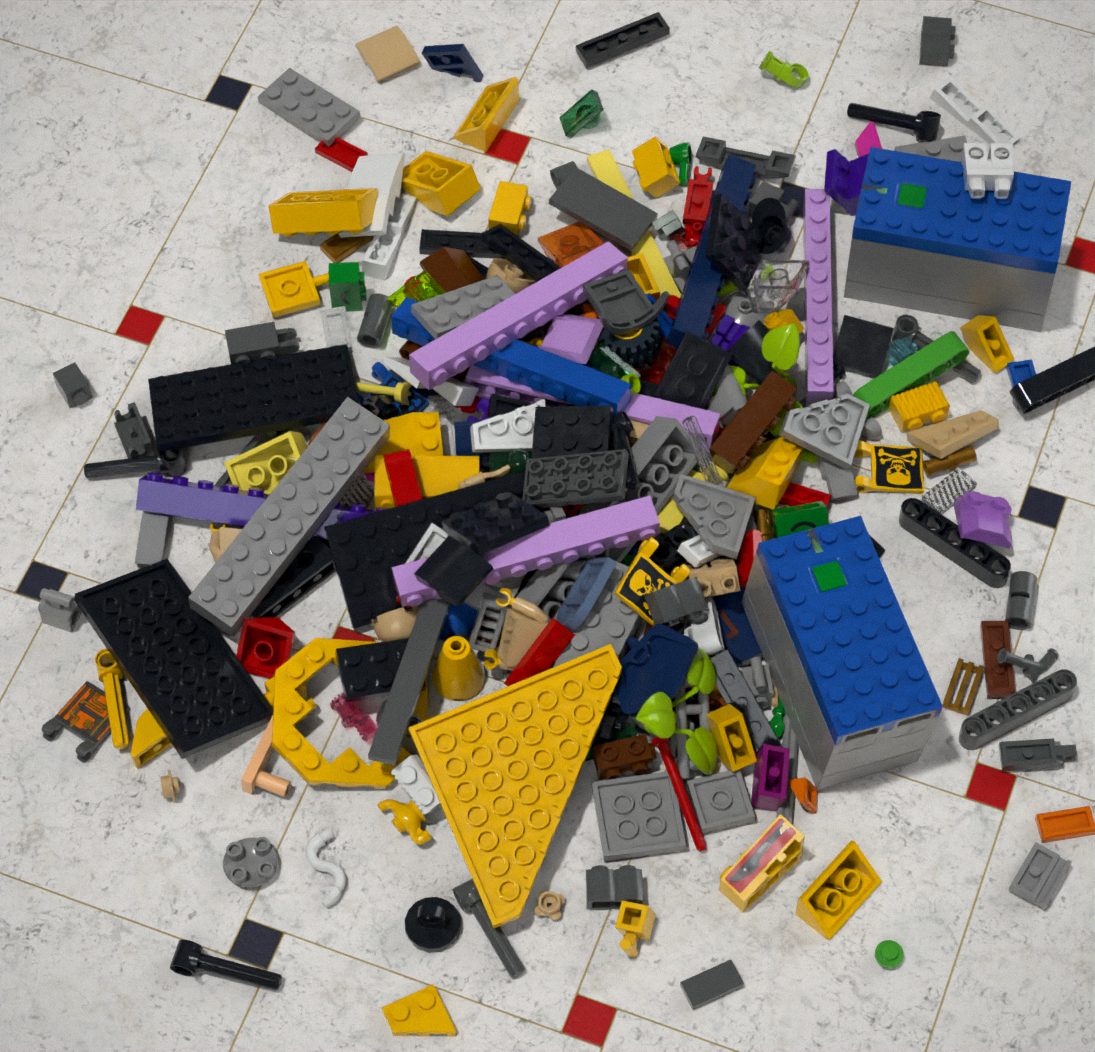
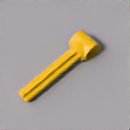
[95,649,129,749]

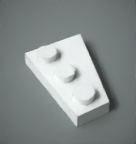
[470,399,546,452]

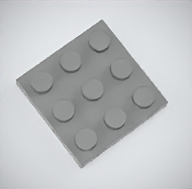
[591,771,686,861]

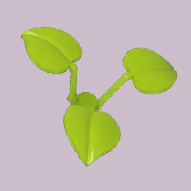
[712,324,803,438]
[636,647,717,775]

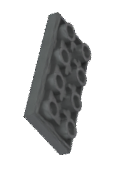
[549,167,658,251]
[522,449,629,509]

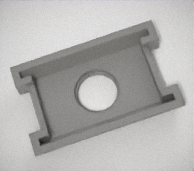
[704,364,747,433]

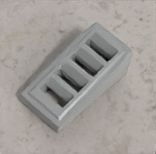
[469,593,509,652]

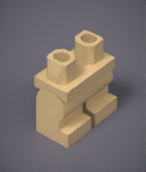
[685,557,740,598]

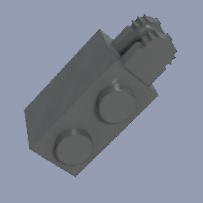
[225,322,300,364]

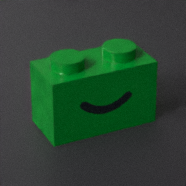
[329,262,367,312]
[770,501,829,538]

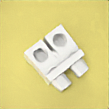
[961,143,1014,199]

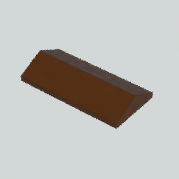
[420,247,485,295]

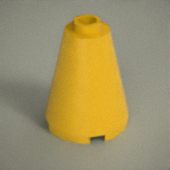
[432,636,485,701]

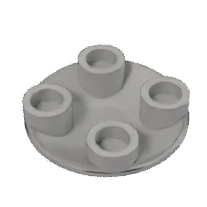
[223,837,279,888]

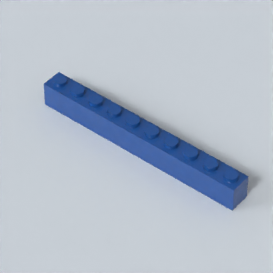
[391,297,631,415]

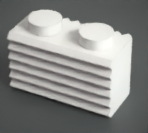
[391,754,441,814]

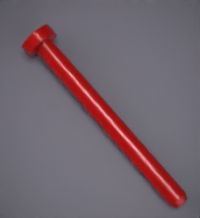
[651,737,707,852]

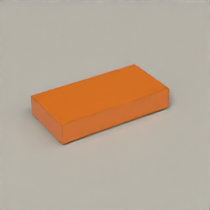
[1035,806,1095,843]

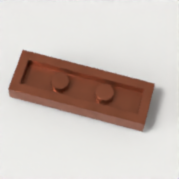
[980,621,1015,697]

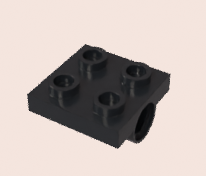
[833,315,894,376]

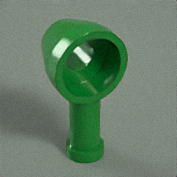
[669,142,692,187]

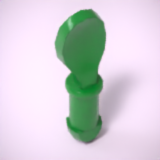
[769,695,785,739]

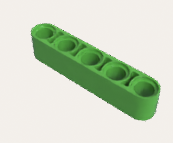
[852,331,970,419]

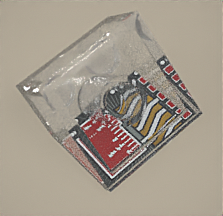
[747,260,810,315]

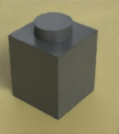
[53,362,93,408]

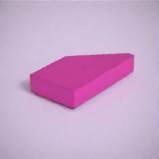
[855,121,882,158]

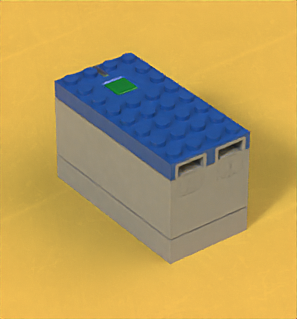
[844,147,1072,332]
[741,516,943,790]

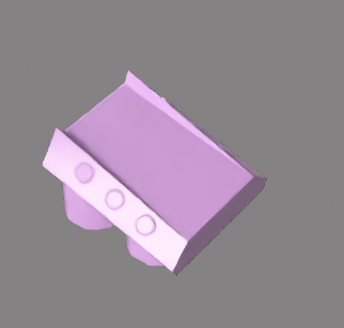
[538,314,603,365]

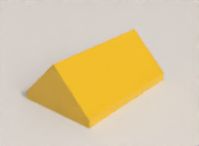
[453,77,519,152]
[795,841,882,940]

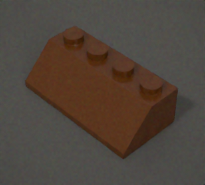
[707,371,797,474]

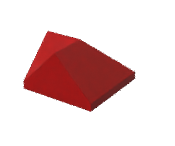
[236,617,295,679]

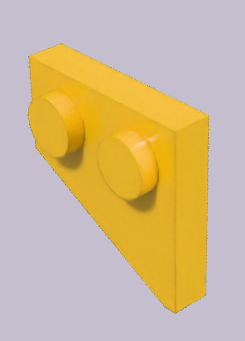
[381,984,457,1037]

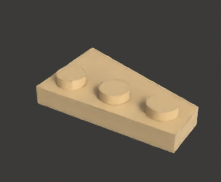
[906,410,999,459]

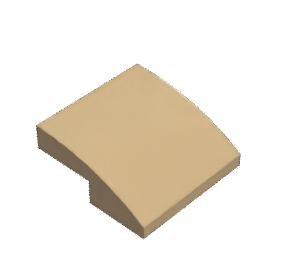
[355,26,420,83]

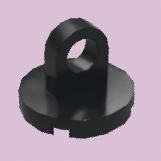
[405,897,461,953]

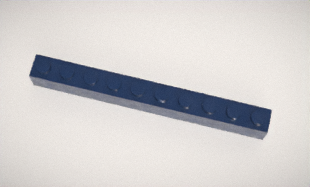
[666,154,757,348]

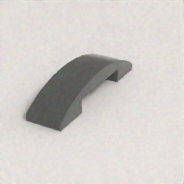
[696,136,796,179]

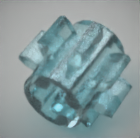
[887,337,918,366]

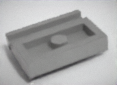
[1009,842,1072,910]

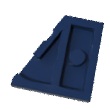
[422,44,484,82]

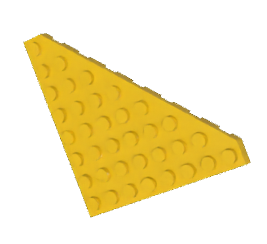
[408,644,622,928]

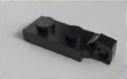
[599,691,629,739]

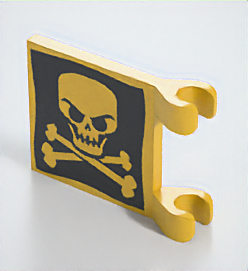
[854,440,924,494]
[614,537,690,626]

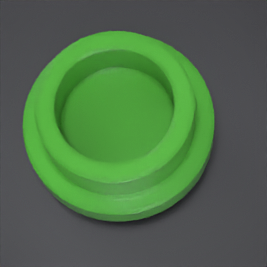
[875,940,903,968]

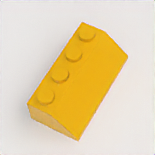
[268,188,378,237]
[374,455,480,510]

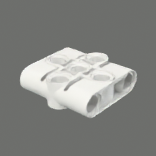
[637,596,724,656]

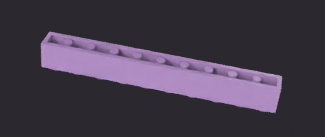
[803,189,834,407]
[409,241,628,390]
[466,365,720,452]
[392,495,660,607]

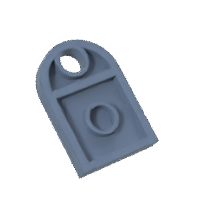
[556,557,617,632]

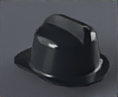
[752,198,792,255]

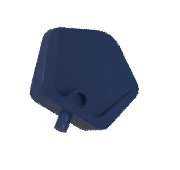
[713,586,764,666]
[615,624,698,717]

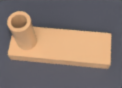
[241,715,291,797]

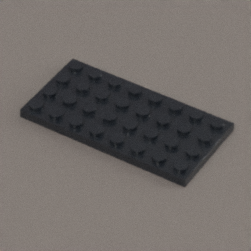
[148,344,359,452]
[324,471,538,629]
[74,559,273,759]

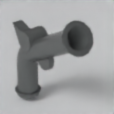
[997,648,1059,683]

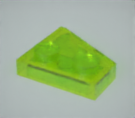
[387,270,446,308]

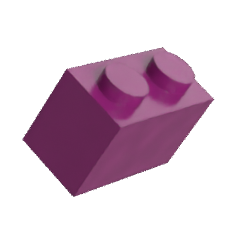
[751,744,790,811]

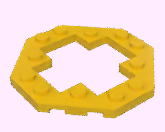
[271,638,428,789]

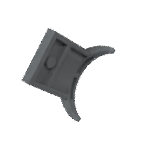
[583,269,669,335]

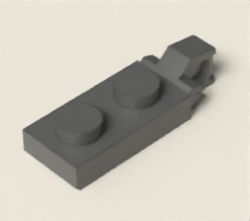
[998,738,1077,771]

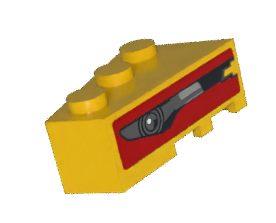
[719,814,805,912]

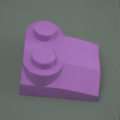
[954,491,1012,549]

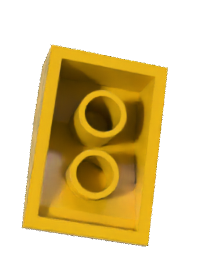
[401,151,481,216]
[363,412,443,473]

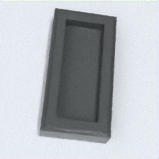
[680,959,744,1010]

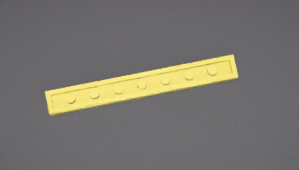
[587,149,681,298]

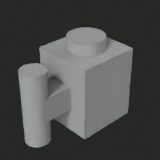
[38,588,82,632]
[741,657,774,709]

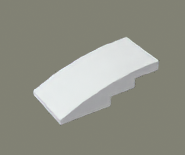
[338,153,405,238]

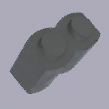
[919,16,956,66]
[644,577,708,627]
[586,865,643,910]

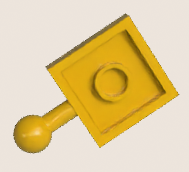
[258,261,329,318]

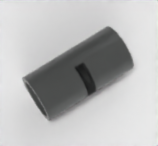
[357,293,394,349]
[1005,571,1038,630]

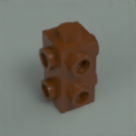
[593,734,656,781]

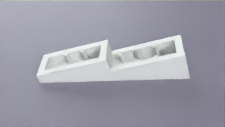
[929,76,1020,154]
[362,194,416,280]
[383,357,479,406]

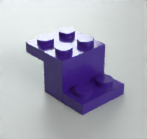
[824,149,869,216]

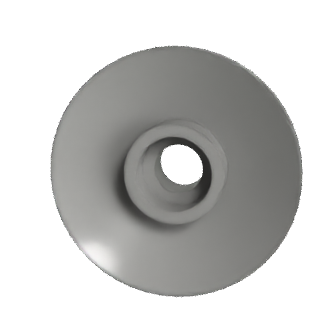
[721,292,770,328]

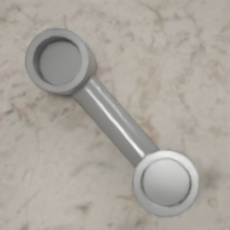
[834,381,882,439]

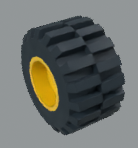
[597,318,662,371]

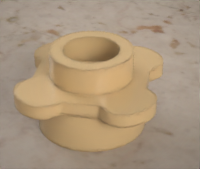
[161,770,180,802]
[534,891,565,920]

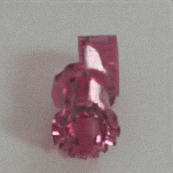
[330,693,377,742]

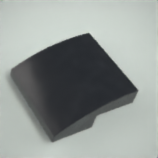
[727,320,777,385]
[414,536,493,607]

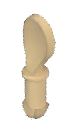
[458,464,511,489]

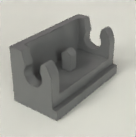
[114,402,154,458]

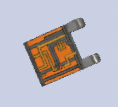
[41,681,130,763]

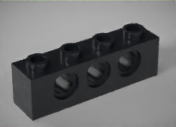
[249,536,336,618]

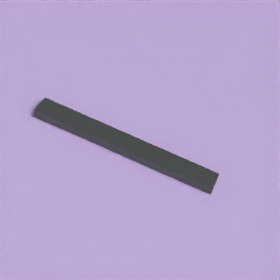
[368,598,451,766]

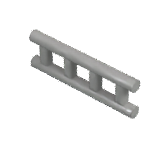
[675,678,713,779]

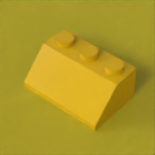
[727,436,804,510]

